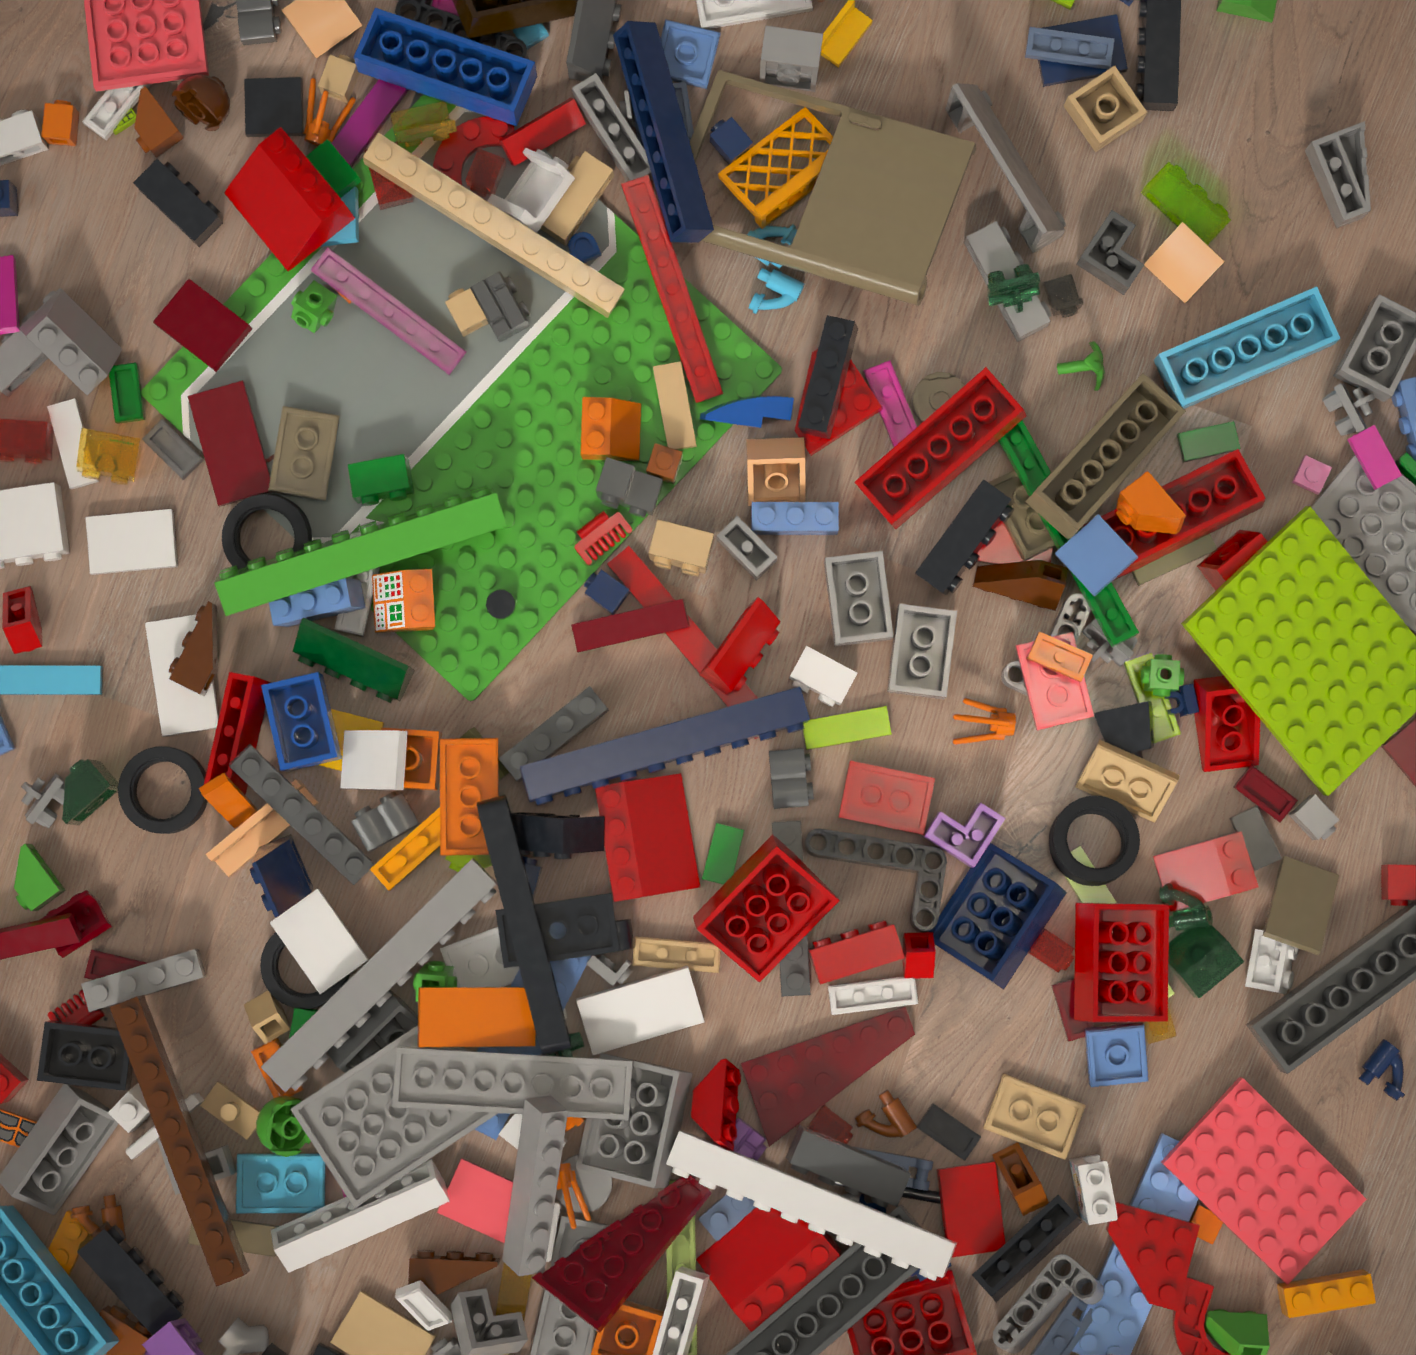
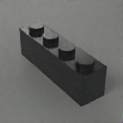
[1135,0,1181,111]
[798,315,858,439]
[915,479,1014,595]
[972,1195,1082,1302]
[77,1221,184,1335]

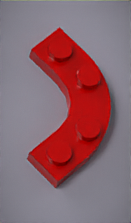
[433,116,515,186]
[1173,1277,1230,1355]

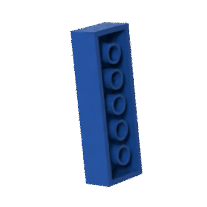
[354,8,537,126]

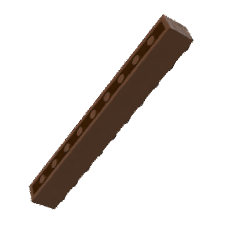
[110,995,250,1287]

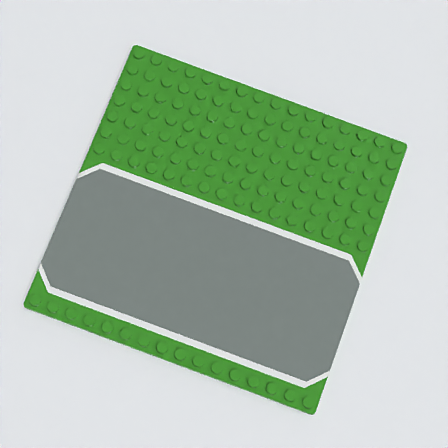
[141,94,782,701]

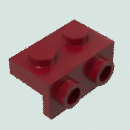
[40,890,112,958]

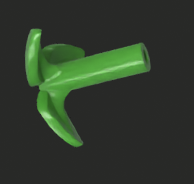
[1057,341,1105,391]

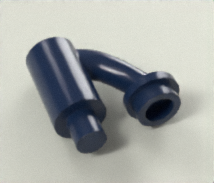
[1358,1039,1405,1101]

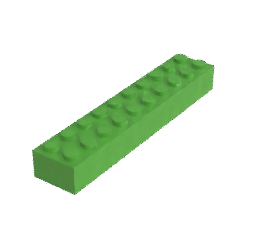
[214,486,507,616]

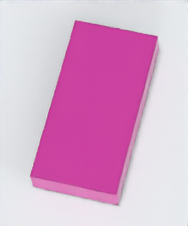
[1347,425,1402,490]

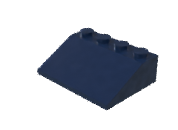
[929,843,1067,990]

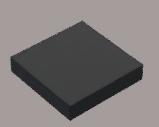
[244,77,304,137]

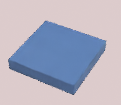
[661,19,721,89]
[1055,514,1138,597]
[1085,1022,1148,1087]

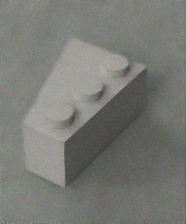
[1305,121,1371,228]

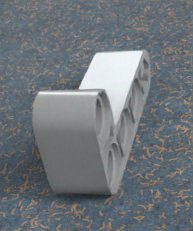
[1001,593,1090,696]
[993,1254,1104,1354]

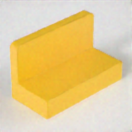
[821,0,873,68]

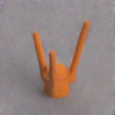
[303,78,356,146]
[952,698,1016,744]
[557,1163,591,1229]

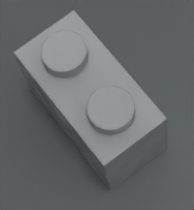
[716,516,778,581]

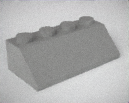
[0,1084,119,1215]

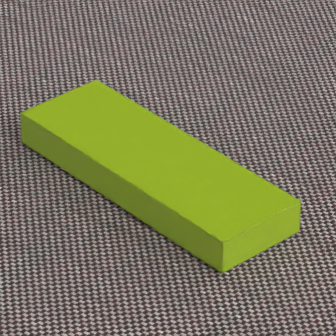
[1124,653,1181,743]
[803,706,892,750]

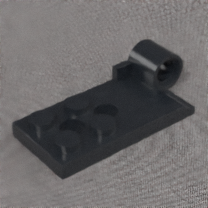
[495,893,635,968]

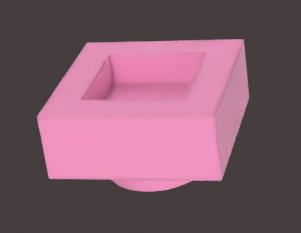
[1292,455,1332,495]

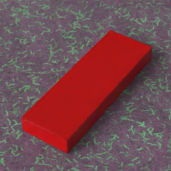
[499,98,586,166]

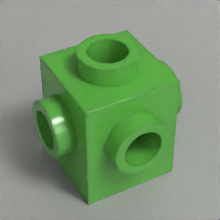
[291,280,338,334]
[1141,654,1184,697]
[413,961,457,1002]

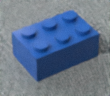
[261,672,342,772]

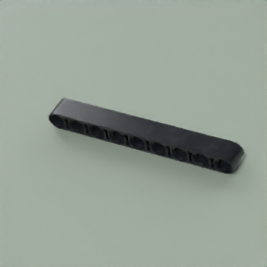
[477,795,572,1056]

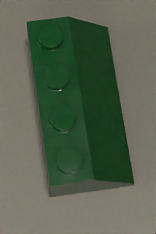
[292,618,415,703]

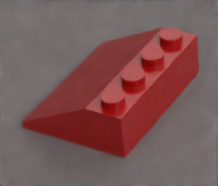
[224,127,355,272]
[595,773,700,902]
[693,834,840,983]
[1074,903,1169,1022]
[696,1207,842,1332]
[847,1270,977,1355]

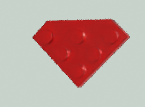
[794,349,883,456]
[1106,1201,1200,1311]

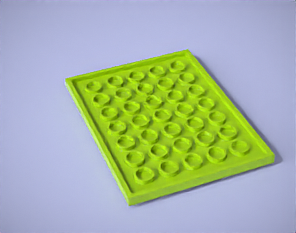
[1181,506,1416,796]

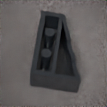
[511,812,605,859]

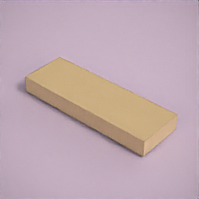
[653,361,697,450]
[632,936,721,973]

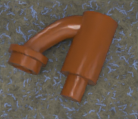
[855,1090,917,1138]
[71,1194,126,1241]

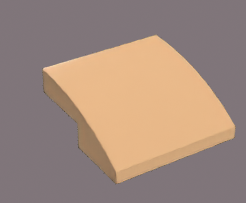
[281,0,362,58]
[1144,222,1225,303]

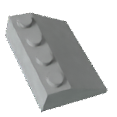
[576,1053,692,1188]

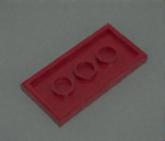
[187,380,271,507]

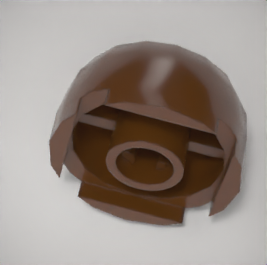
[172,74,230,131]

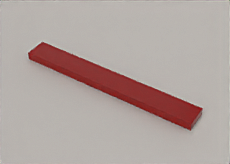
[621,175,723,403]
[607,546,758,740]

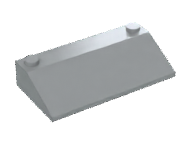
[945,83,1066,253]

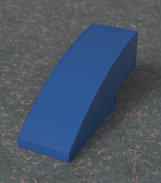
[700,396,794,428]

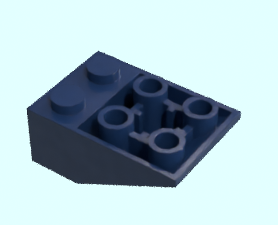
[250,834,313,917]

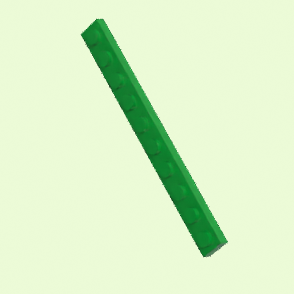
[998,383,1139,647]

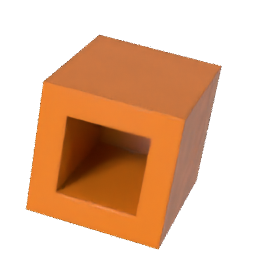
[41,100,79,146]

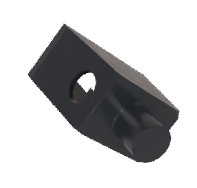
[1094,701,1154,758]

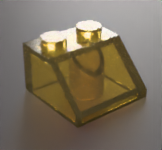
[76,428,141,485]

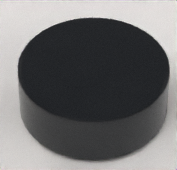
[486,590,516,619]

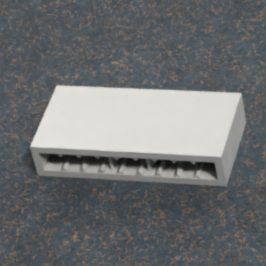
[0,482,70,569]

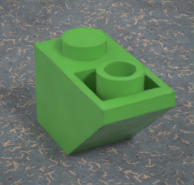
[1204,1309,1270,1355]

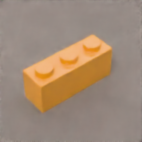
[1277,1269,1376,1318]

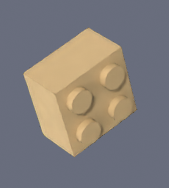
[1064,66,1147,153]
[649,519,714,577]

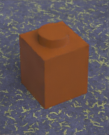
[646,443,683,484]

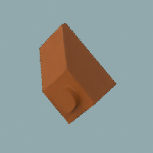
[134,86,183,158]
[992,1142,1049,1216]

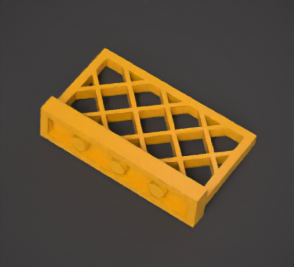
[718,107,833,229]

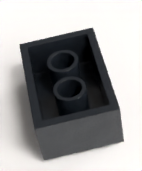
[37,1020,133,1091]

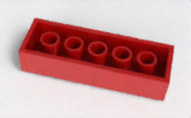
[854,367,1027,530]
[1082,449,1266,581]

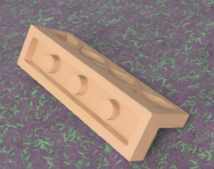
[206,779,319,877]

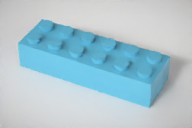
[1154,287,1341,409]
[0,1205,120,1355]

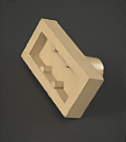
[200,1081,260,1140]

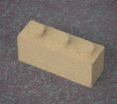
[540,151,614,246]

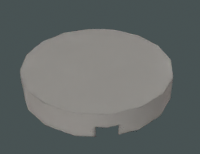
[556,1154,612,1213]

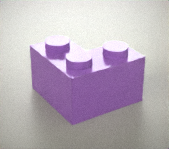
[922,803,1005,868]
[142,1318,204,1355]

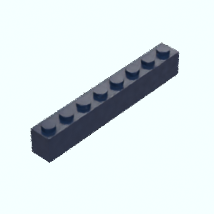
[613,21,714,243]

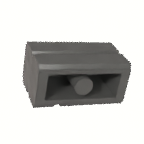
[470,272,531,342]

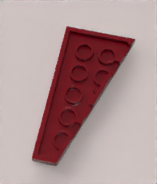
[741,1006,915,1147]
[532,1175,712,1333]

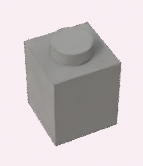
[1289,794,1339,840]

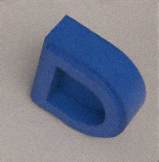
[568,232,602,263]

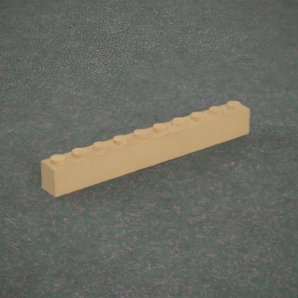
[363,133,625,318]

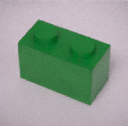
[348,454,414,506]

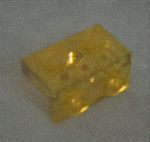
[390,101,457,147]

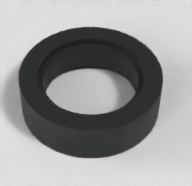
[222,494,312,570]
[118,746,208,834]
[1049,796,1140,886]
[260,932,350,1009]

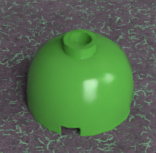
[256,1096,311,1157]

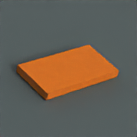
[440,738,499,856]
[418,987,536,1047]

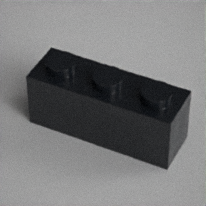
[133,159,223,247]

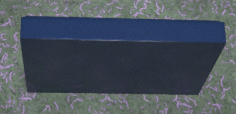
[1038,14,1128,87]

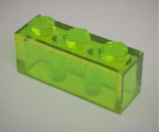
[1141,161,1231,245]

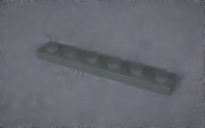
[229,744,374,885]
[772,821,811,997]

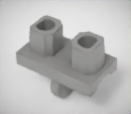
[1322,383,1375,436]
[1082,618,1138,667]
[21,773,74,828]

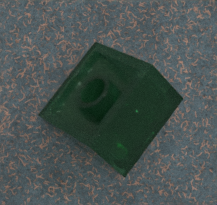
[62,759,119,825]
[1168,916,1244,998]

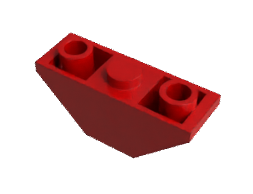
[691,1059,741,1152]

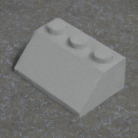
[19,289,122,395]

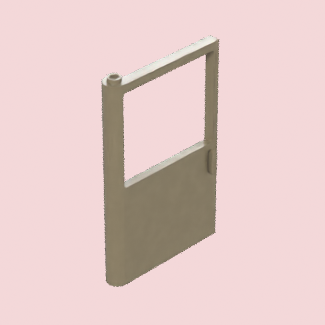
[660,70,976,306]

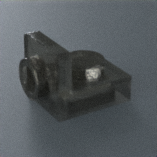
[1043,274,1084,318]

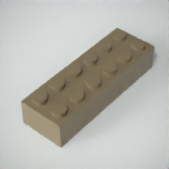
[1026,373,1186,540]

